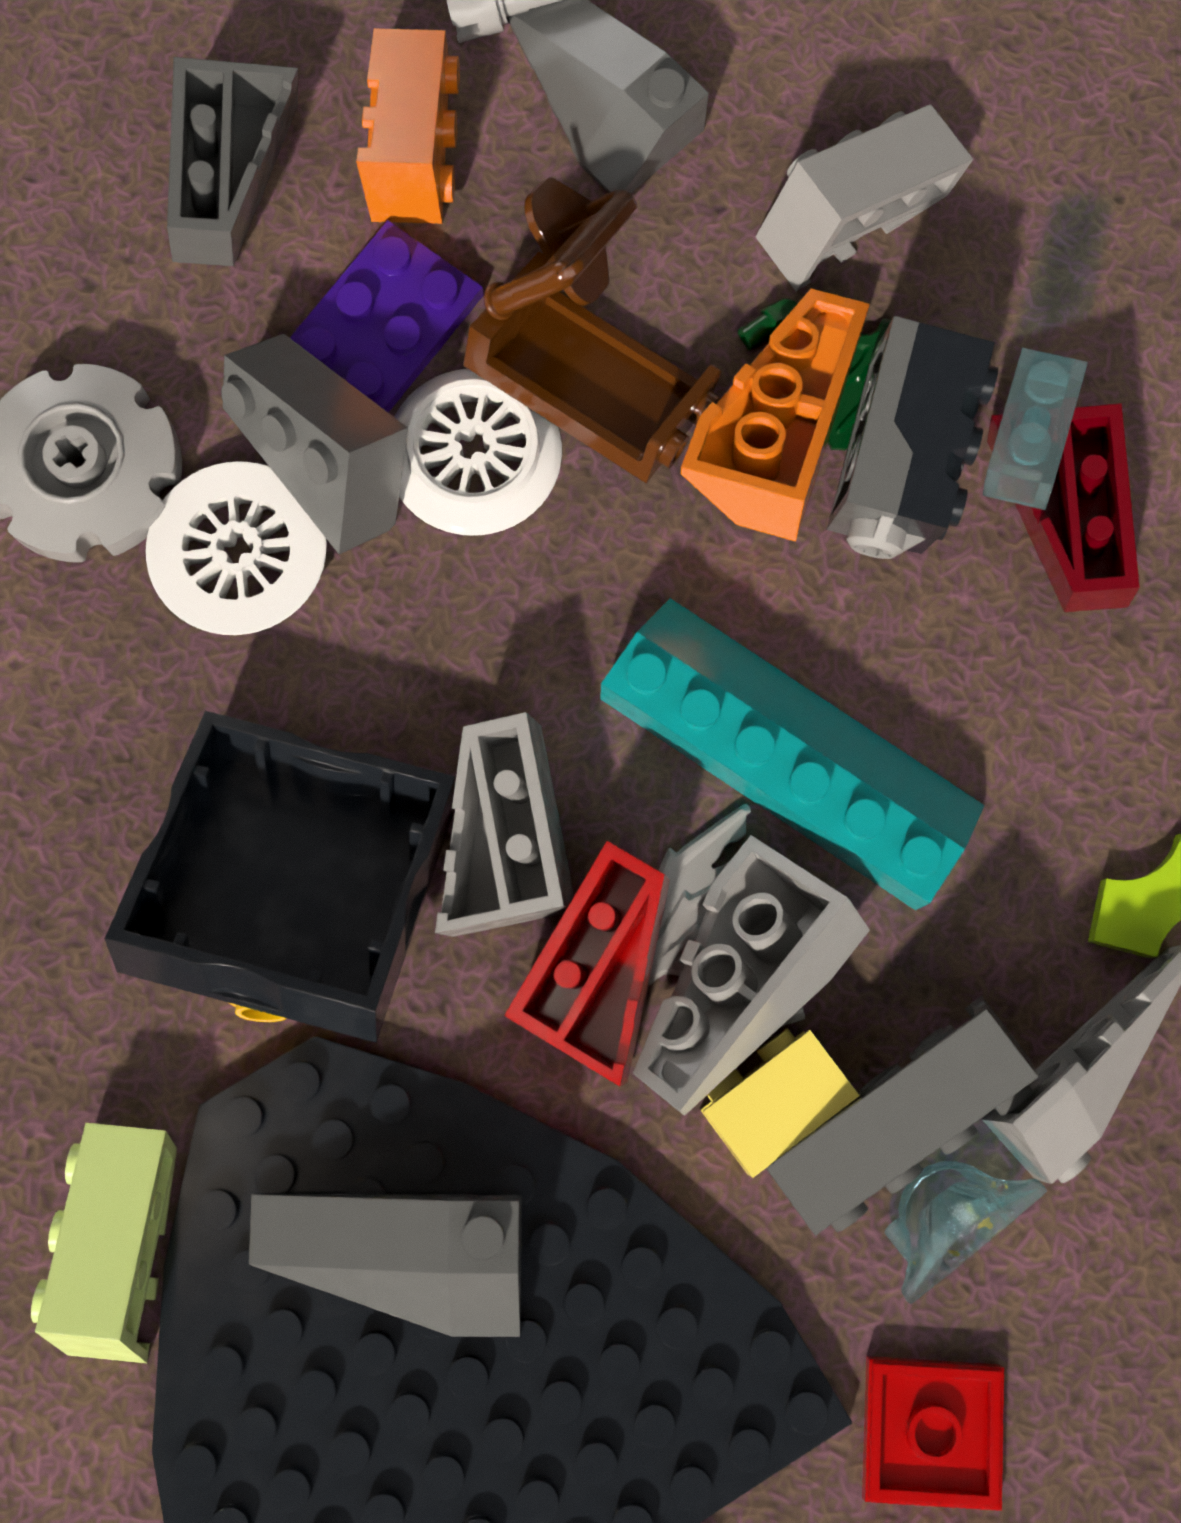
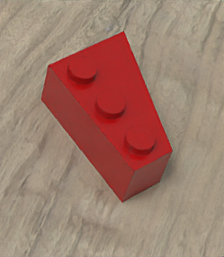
[504,841,670,1087]

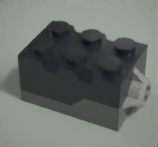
[826,316,998,559]

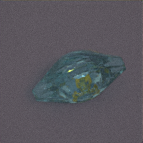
[884,1161,1047,1304]

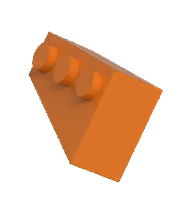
[356,28,460,224]

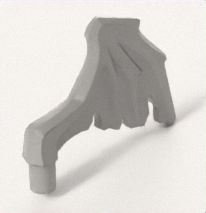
[648,804,805,1034]

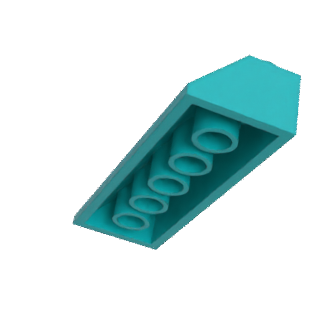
[600,598,985,910]

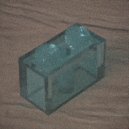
[982,348,1088,510]

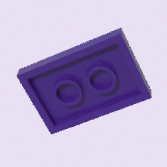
[290,220,484,413]

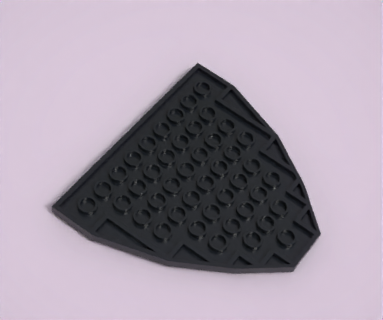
[152,1036,853,1523]

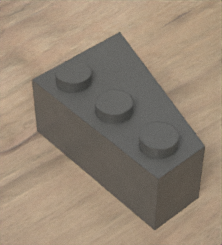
[221,334,408,554]

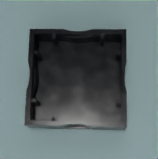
[104,710,455,1043]

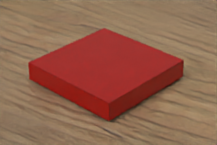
[862,1356,1004,1511]

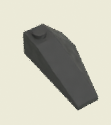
[507,0,709,193]
[249,1194,522,1337]

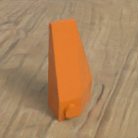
[680,288,870,542]

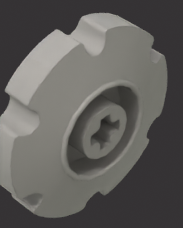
[0,364,182,562]

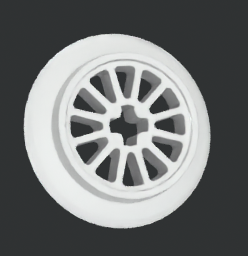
[394,368,562,535]
[146,461,327,635]

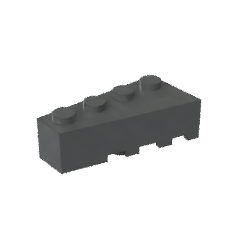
[766,995,1039,1236]

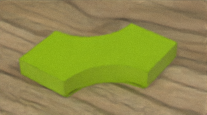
[1088,834,1181,958]

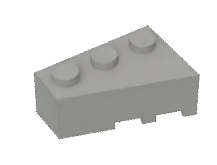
[755,104,973,291]

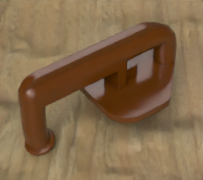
[484,177,637,320]

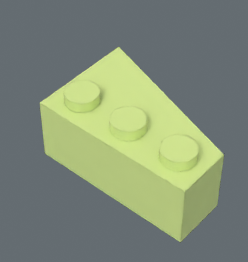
[31,1123,177,1363]

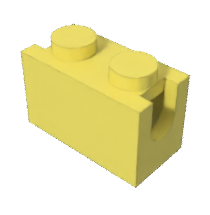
[700,1028,860,1178]

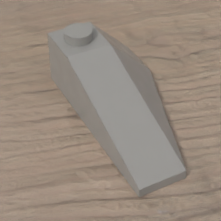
[633,835,870,1116]
[982,945,1181,1184]

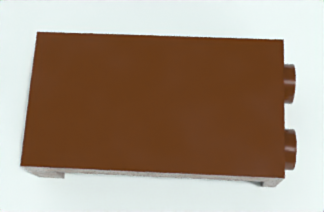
[463,252,722,483]

